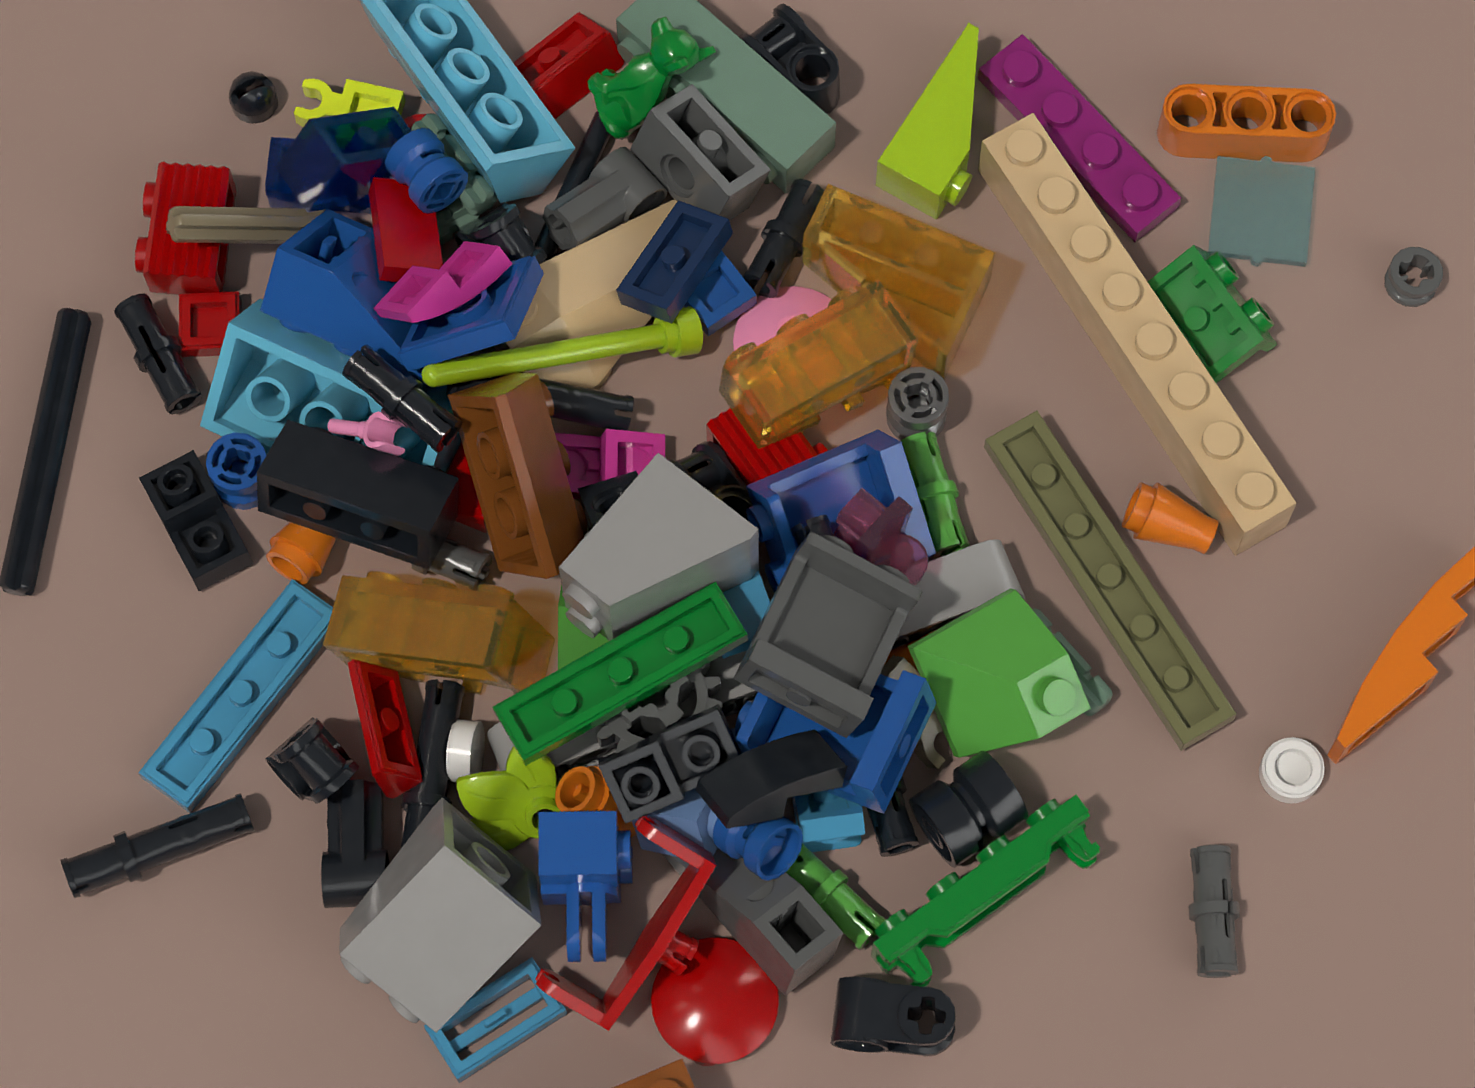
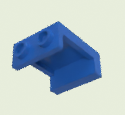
[746,430,936,593]
[735,670,937,814]

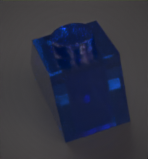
[275,107,411,213]

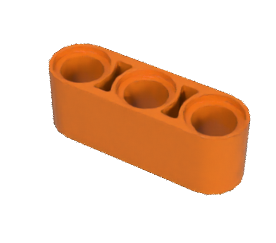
[1157,84,1336,163]

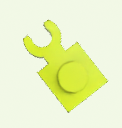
[294,79,406,153]

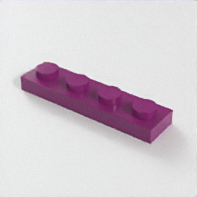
[977,34,1181,242]

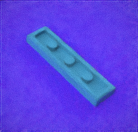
[138,579,344,813]

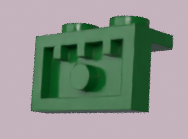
[1147,245,1277,383]

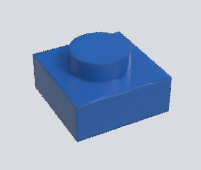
[684,251,757,337]

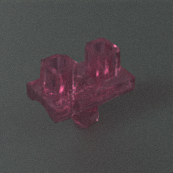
[833,488,928,585]

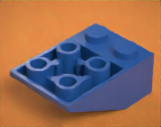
[260,209,450,384]

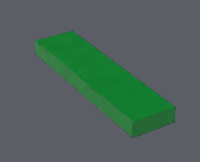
[493,581,748,766]

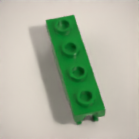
[871,795,1100,987]

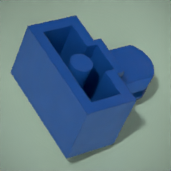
[538,811,633,962]

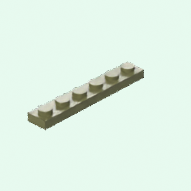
[984,411,1236,751]

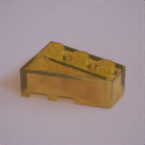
[802,184,995,380]
[719,279,919,449]
[323,571,555,695]

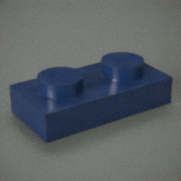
[616,200,733,324]

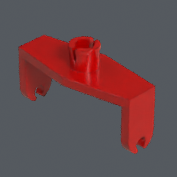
[535,815,717,1031]

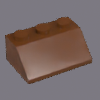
[448,373,587,579]

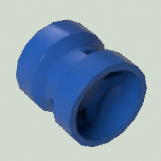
[385,128,468,213]
[206,432,267,510]
[712,816,803,881]

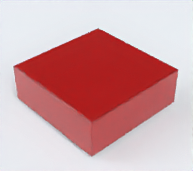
[179,291,242,357]

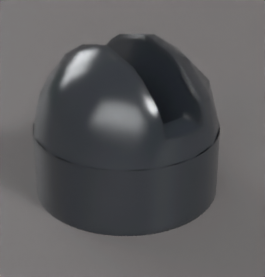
[229,71,278,124]

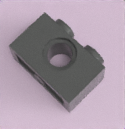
[630,84,771,221]

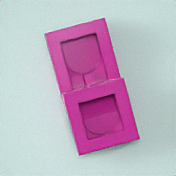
[374,241,512,323]
[555,429,665,499]

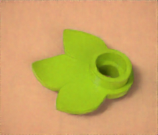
[456,746,561,850]

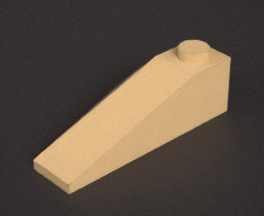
[494,199,677,420]

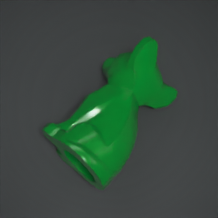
[587,16,716,140]

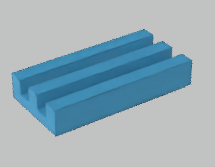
[424,957,567,1083]

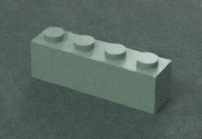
[616,0,836,194]

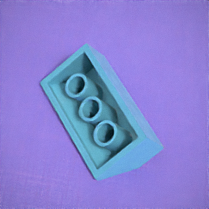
[360,0,576,203]
[200,299,461,472]

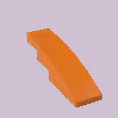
[1328,546,1475,764]

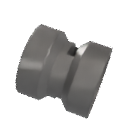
[886,367,949,440]

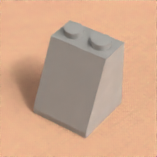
[559,453,759,641]
[339,797,541,1033]

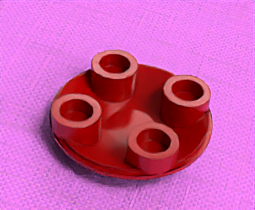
[651,937,779,1066]

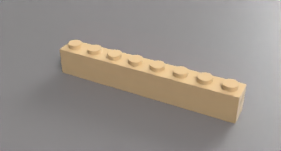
[978,113,1297,556]

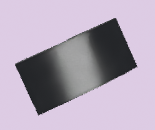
[139,450,254,591]
[599,704,742,824]
[696,729,847,829]

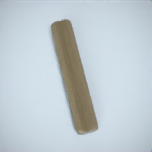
[166,206,326,244]

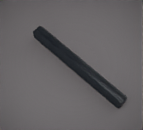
[0,308,92,596]

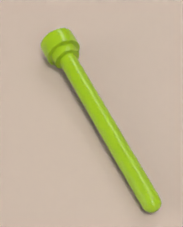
[421,306,703,387]

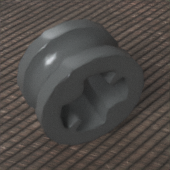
[1384,247,1443,307]

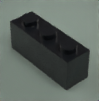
[257,420,459,570]

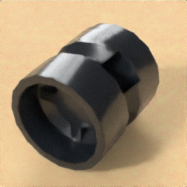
[909,751,1028,868]

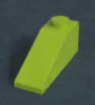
[875,23,979,220]

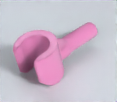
[327,412,408,456]

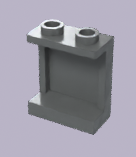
[733,532,922,738]

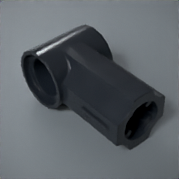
[321,779,390,908]

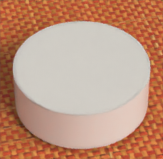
[446,719,485,782]
[1259,737,1325,804]

